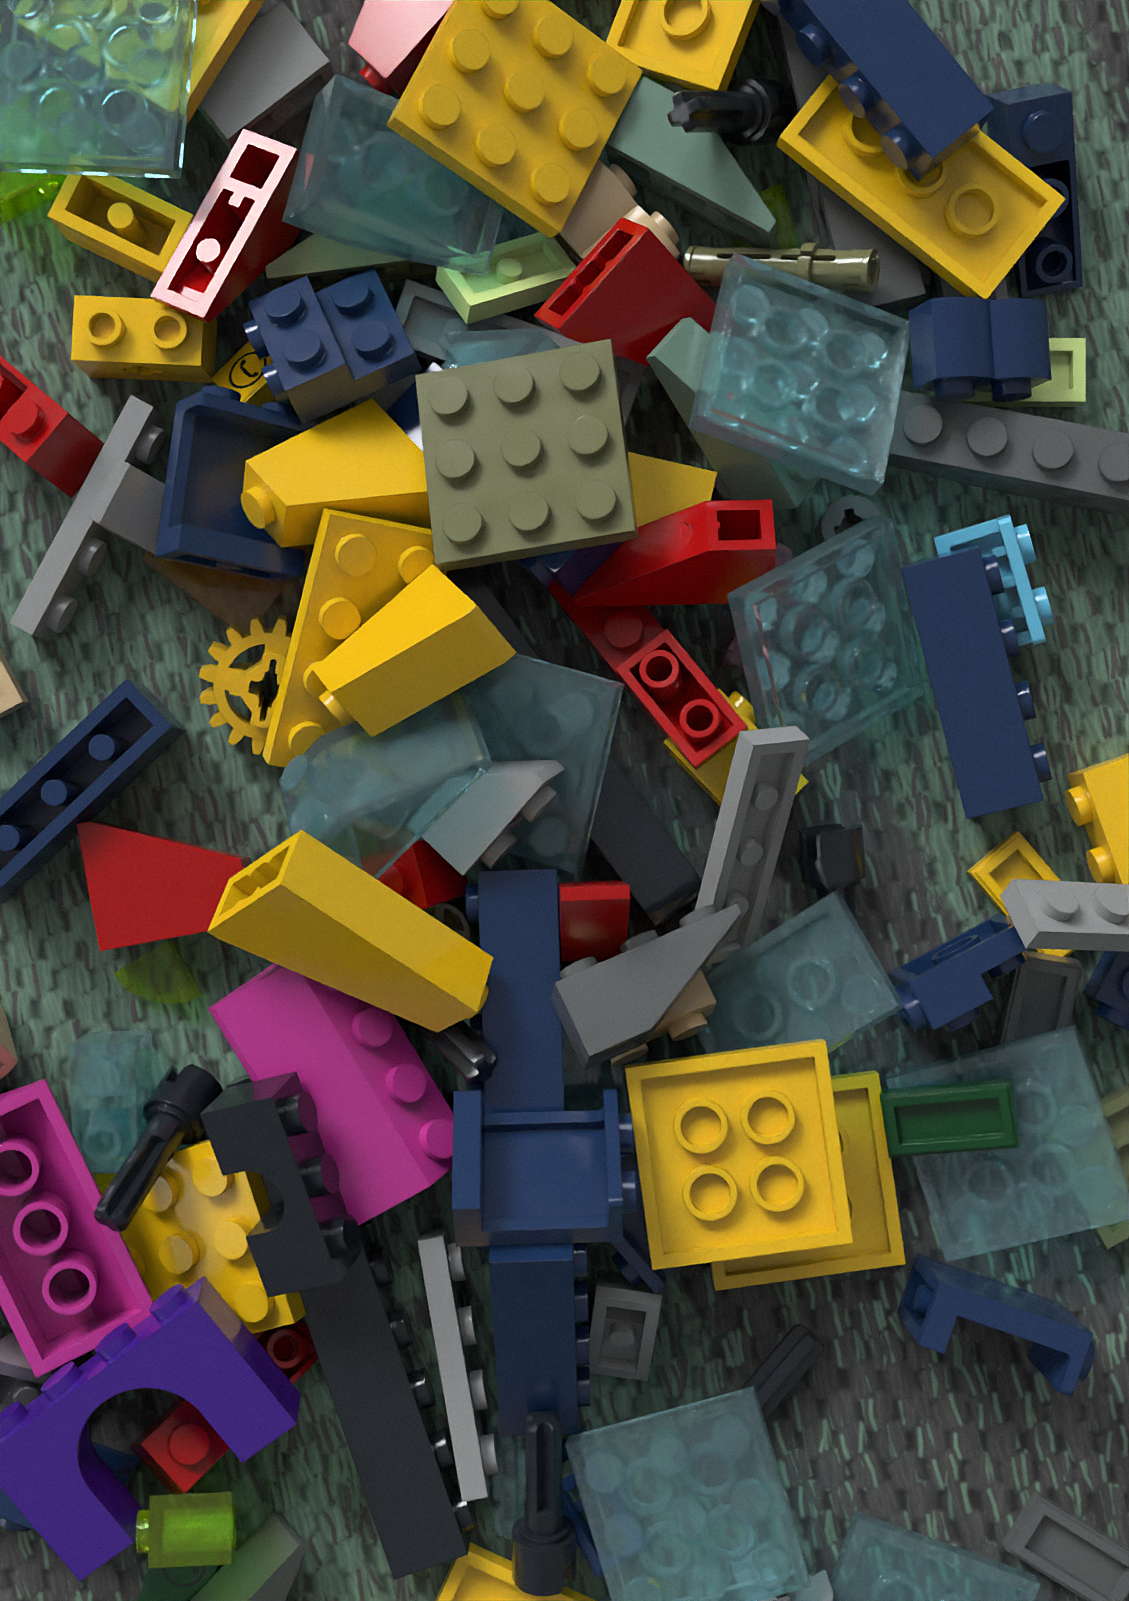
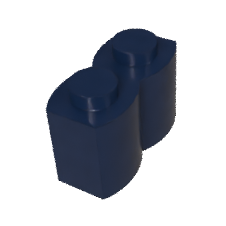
[908,297,1052,402]

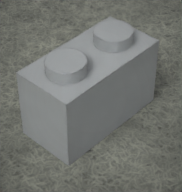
[198,0,336,151]

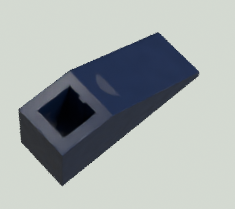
[985,82,1083,298]

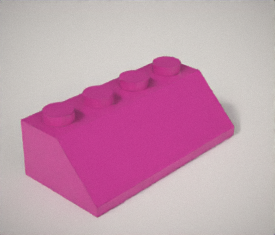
[208,963,453,1225]
[0,1079,154,1378]

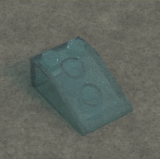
[282,74,505,277]
[278,686,493,879]

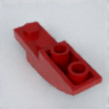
[546,581,749,770]

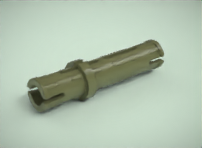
[683,243,880,296]

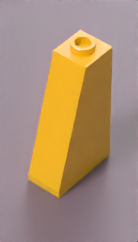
[207,829,494,1033]

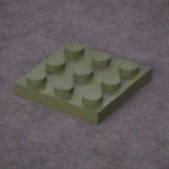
[415,339,639,572]

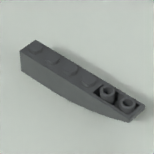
[768,366,1129,518]

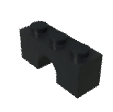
[200,1071,362,1298]

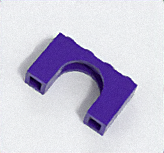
[0,1276,301,1581]

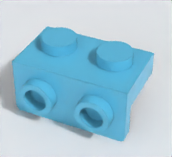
[934,514,1055,646]

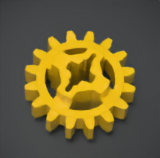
[199,614,292,755]

